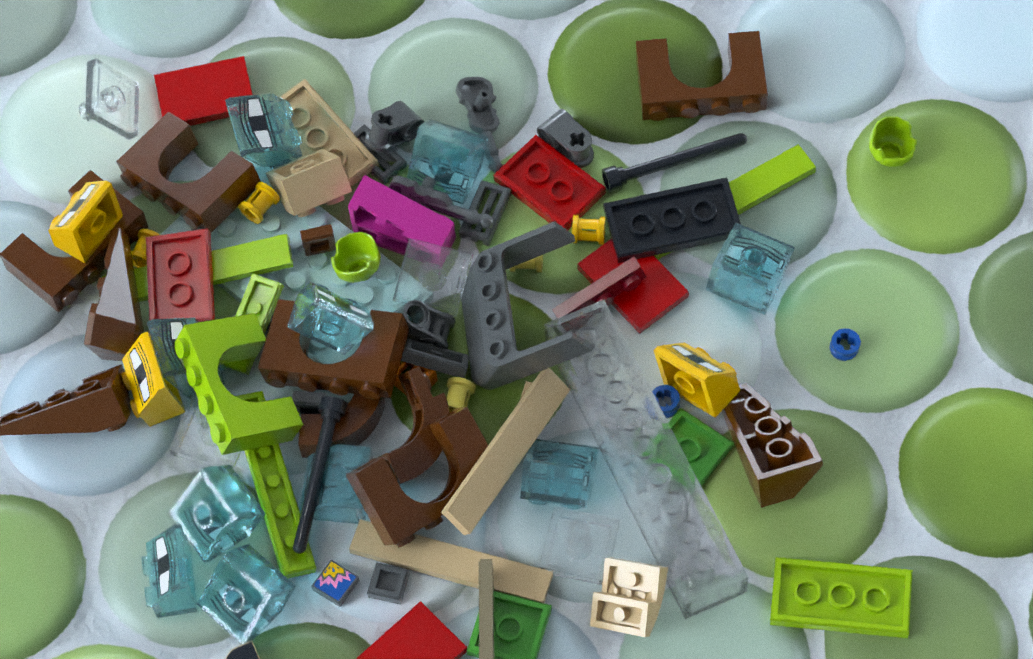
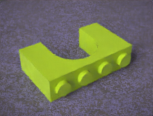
[174,313,303,455]

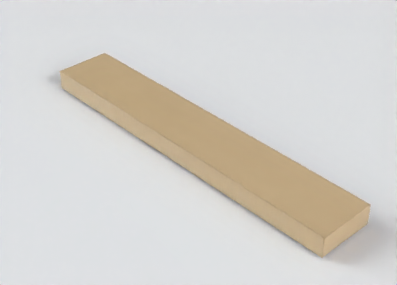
[441,368,570,535]
[349,519,553,603]

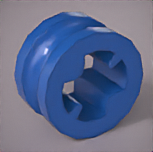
[829,328,861,361]
[650,385,680,418]

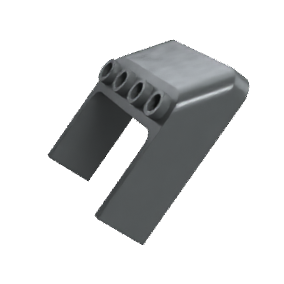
[460,221,593,390]

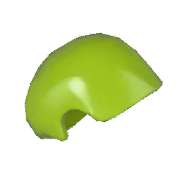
[868,116,917,167]
[331,232,381,283]

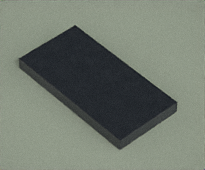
[603,177,743,263]

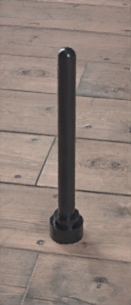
[602,133,747,193]
[293,396,347,554]

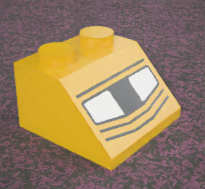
[48,180,123,263]
[121,331,185,427]
[653,342,740,418]

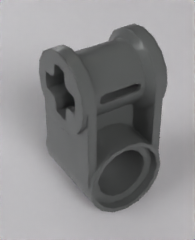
[365,101,425,152]
[537,109,594,168]
[394,300,456,349]

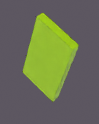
[770,557,913,638]

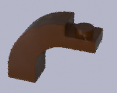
[378,367,449,484]
[298,394,385,458]

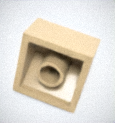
[266,149,352,217]

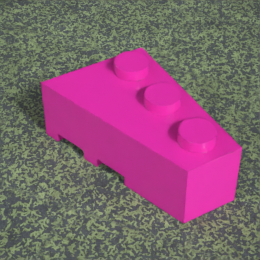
[348,175,456,269]

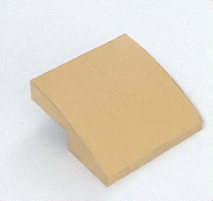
[590,557,668,637]

